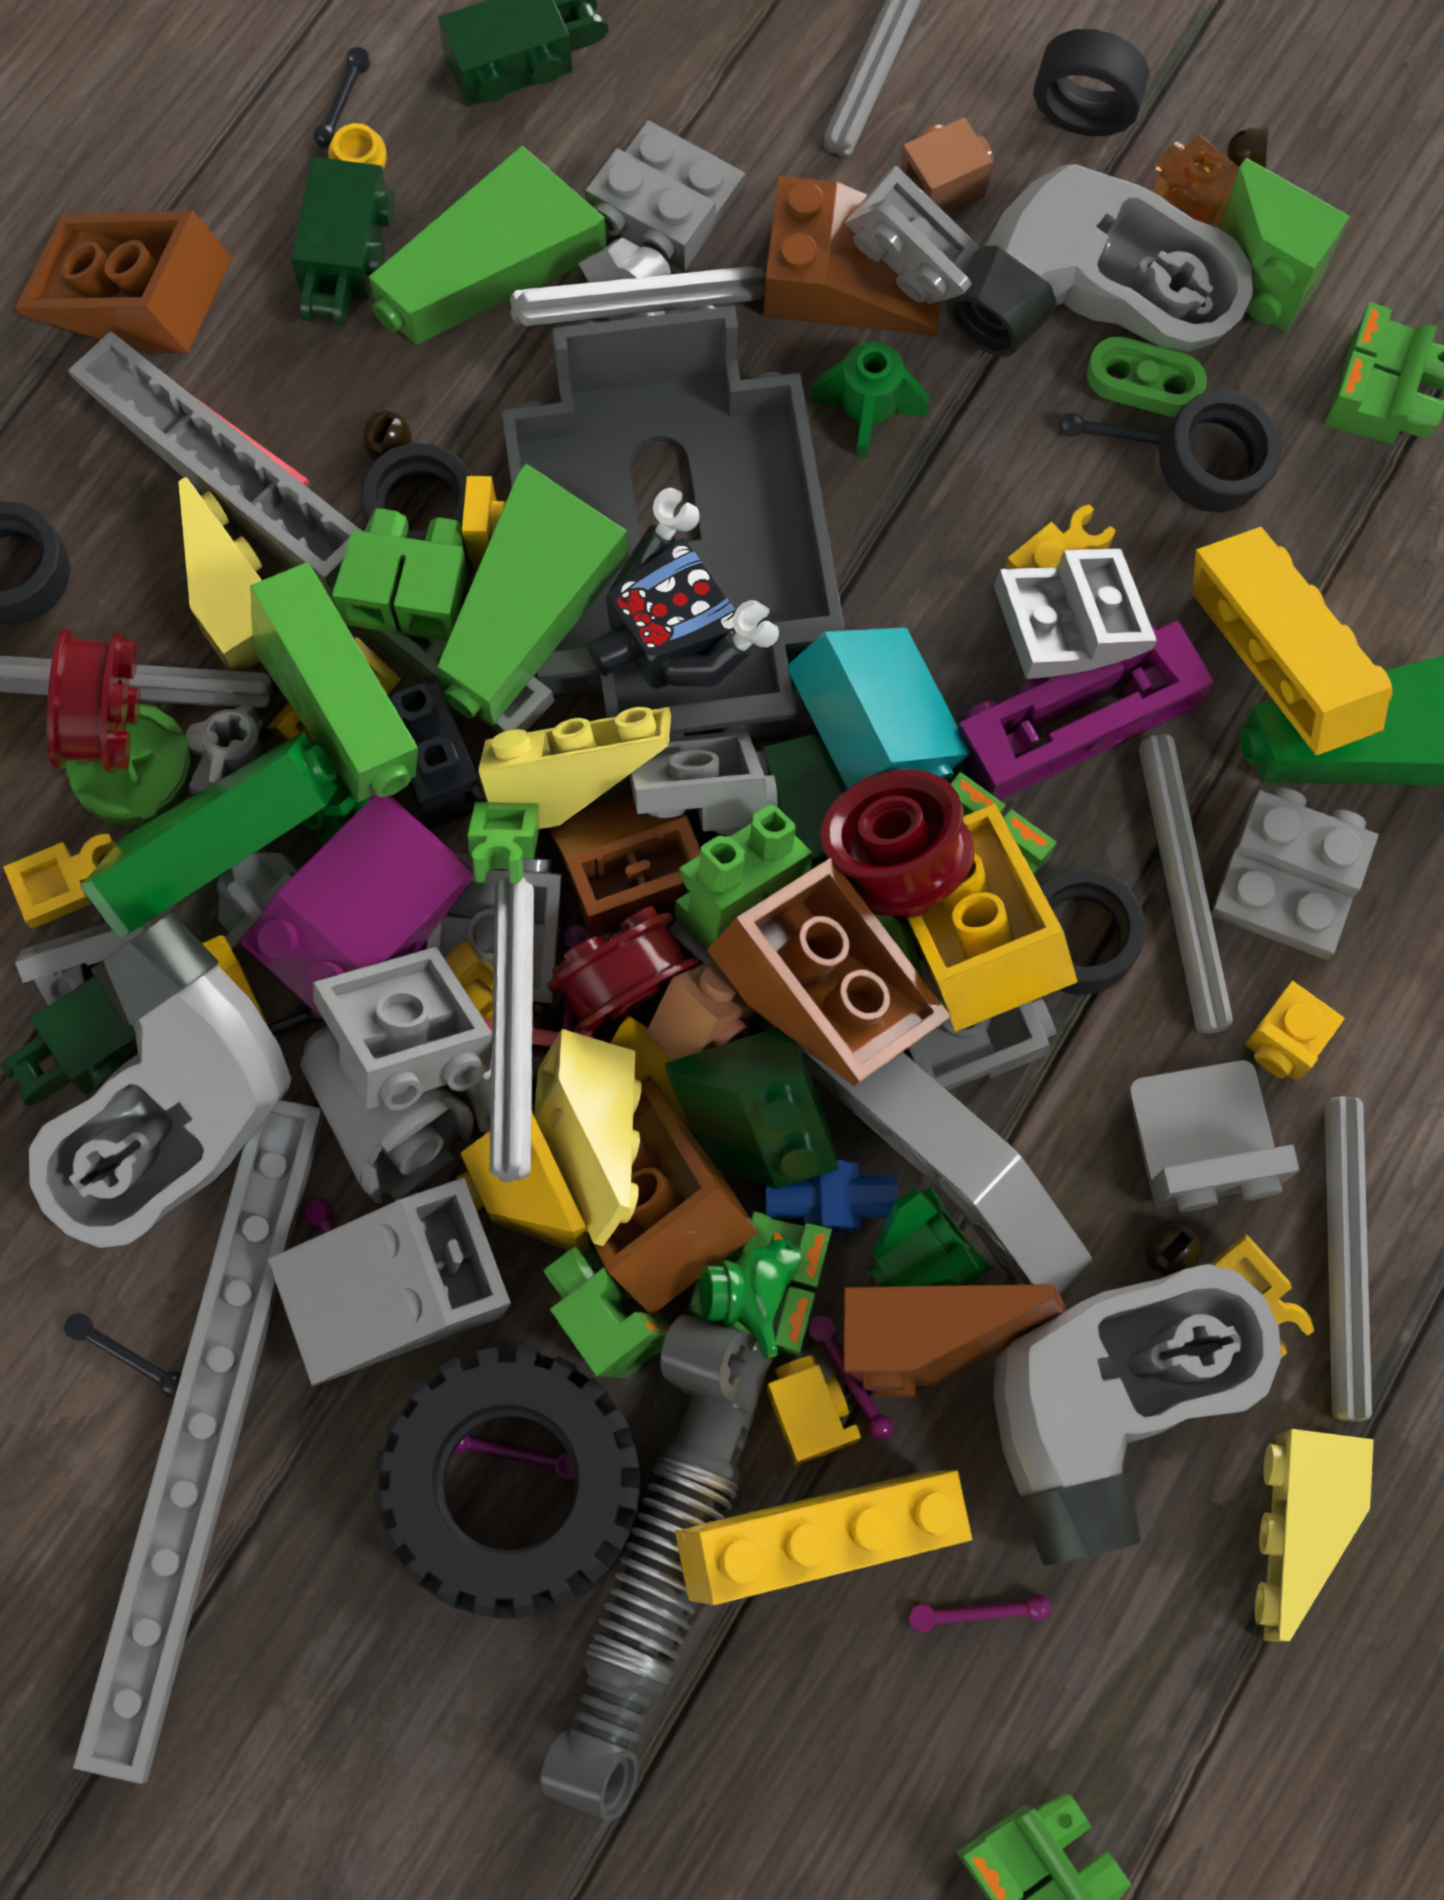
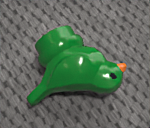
[699,1233,801,1359]

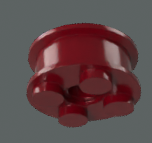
[47,629,141,774]
[820,769,975,918]
[547,906,700,1035]

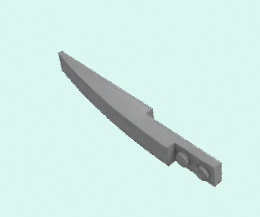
[68,331,555,734]

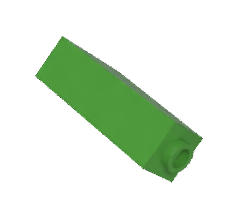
[369,146,606,345]
[437,464,628,726]
[250,561,418,802]

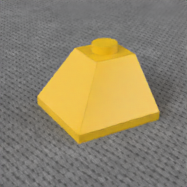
[457,1111,591,1252]

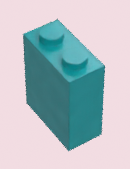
[786,628,972,789]

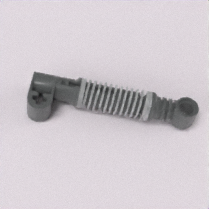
[541,1314,775,1822]

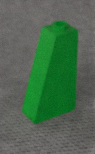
[1239,655,1444,786]
[80,731,340,939]

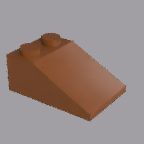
[763,175,941,336]
[15,210,233,353]
[707,858,951,1086]
[586,1076,758,1315]
[844,1284,1066,1399]

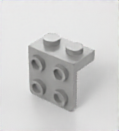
[844,165,979,304]
[1128,1060,1300,1212]

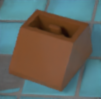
[547,794,701,938]

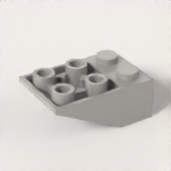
[268,1178,511,1386]

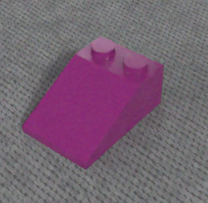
[240,795,474,1019]

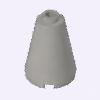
[301,1026,474,1203]

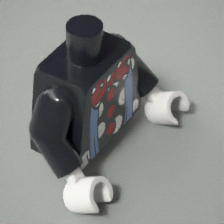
[587,488,779,689]

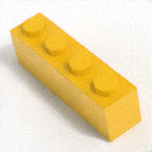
[1192,526,1392,756]
[675,1471,973,1605]

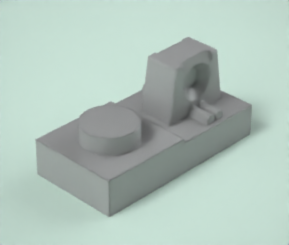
[15,921,151,1006]

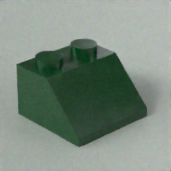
[665,1027,839,1189]

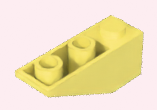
[179,477,262,672]
[479,707,671,829]
[534,1029,642,1246]
[1255,1429,1373,1642]

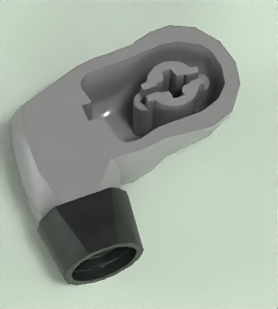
[945,164,1253,357]
[29,913,291,1248]
[993,1264,1281,1566]

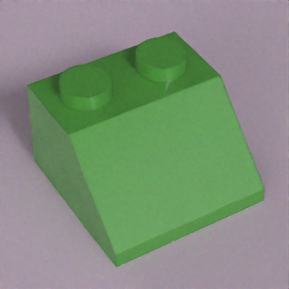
[1217,158,1350,333]

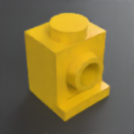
[766,1355,861,1467]

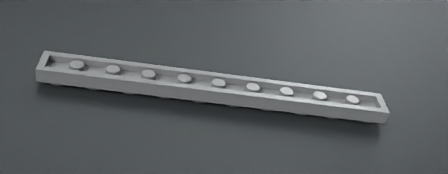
[73,1100,325,1784]

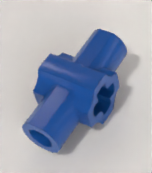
[765,1160,898,1235]

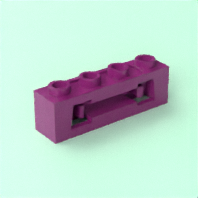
[958,620,1215,801]

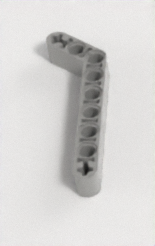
[668,920,1092,1295]

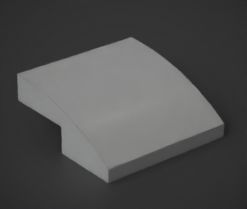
[994,549,1157,679]

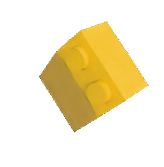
[904,804,1078,1032]

